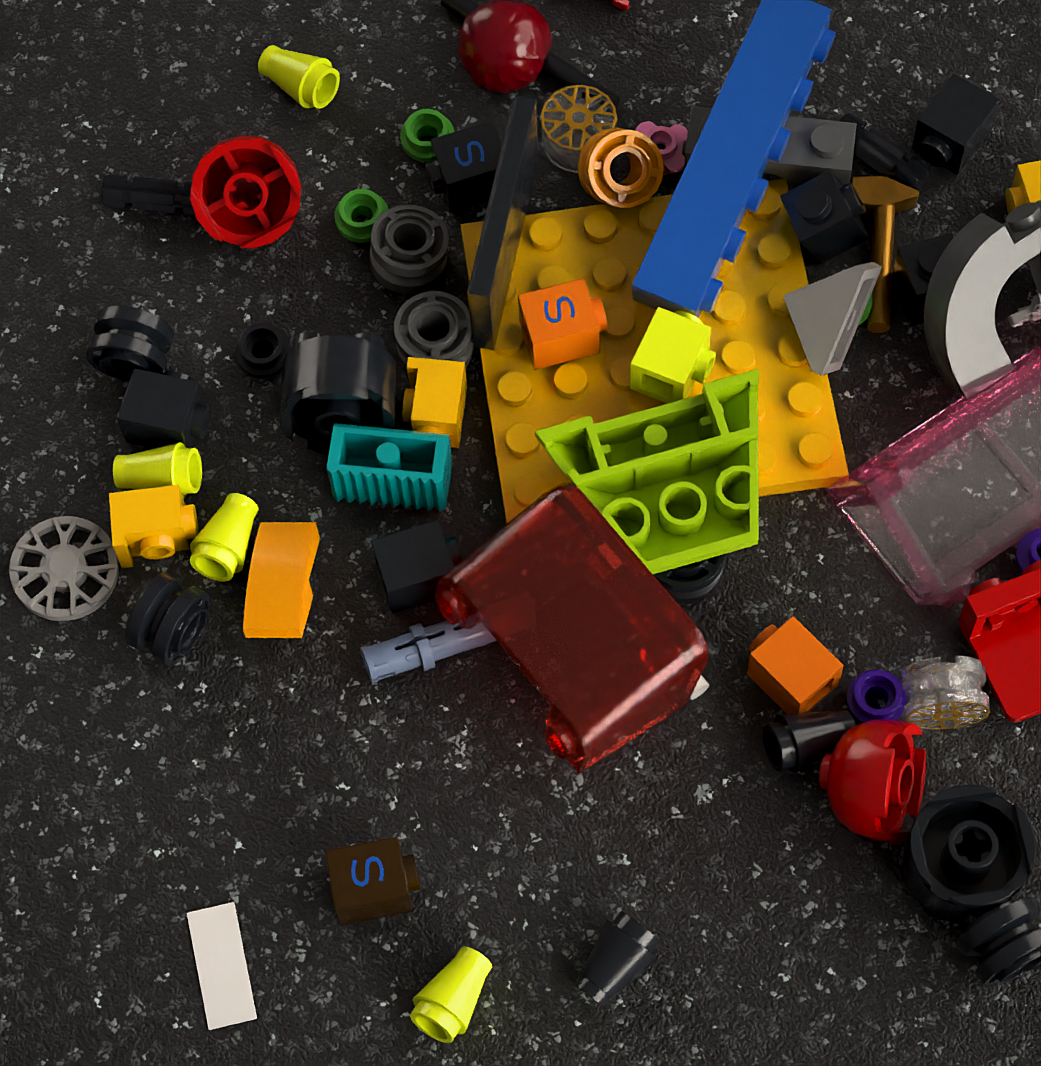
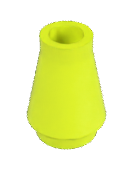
[258,45,340,109]
[113,442,202,499]
[190,493,258,582]
[410,946,492,1043]

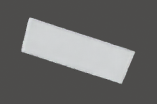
[187,902,257,1030]

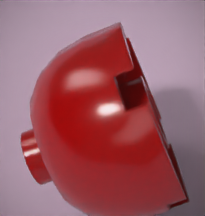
[190,134,302,249]
[819,719,926,844]

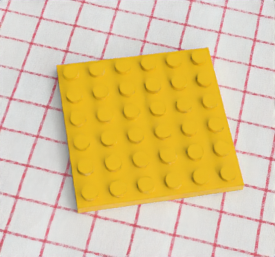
[461,179,849,533]

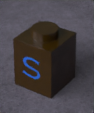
[325,837,421,926]

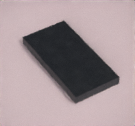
[467,96,539,350]

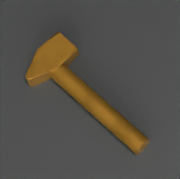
[852,176,919,333]

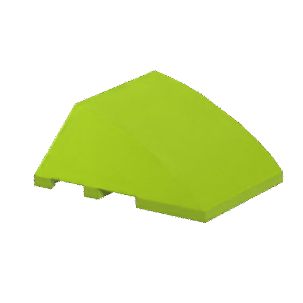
[535,368,759,577]

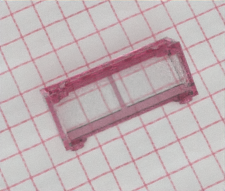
[826,345,1041,609]

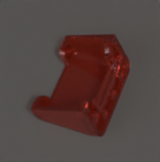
[435,482,709,774]

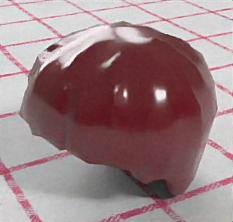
[458,0,552,94]

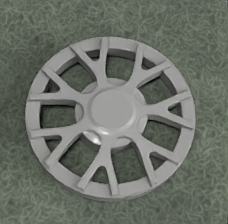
[9,516,119,621]

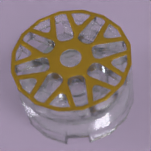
[541,85,617,173]
[901,656,990,729]

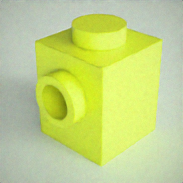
[630,307,716,404]

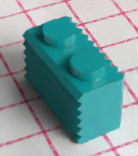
[326,423,453,512]

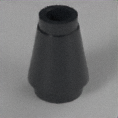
[763,709,855,773]
[574,911,660,1007]

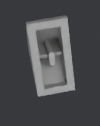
[783,262,882,375]

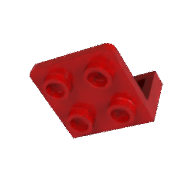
[958,560,1041,723]

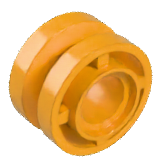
[578,128,664,208]

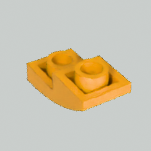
[243,522,320,638]

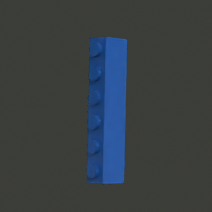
[632,0,836,318]

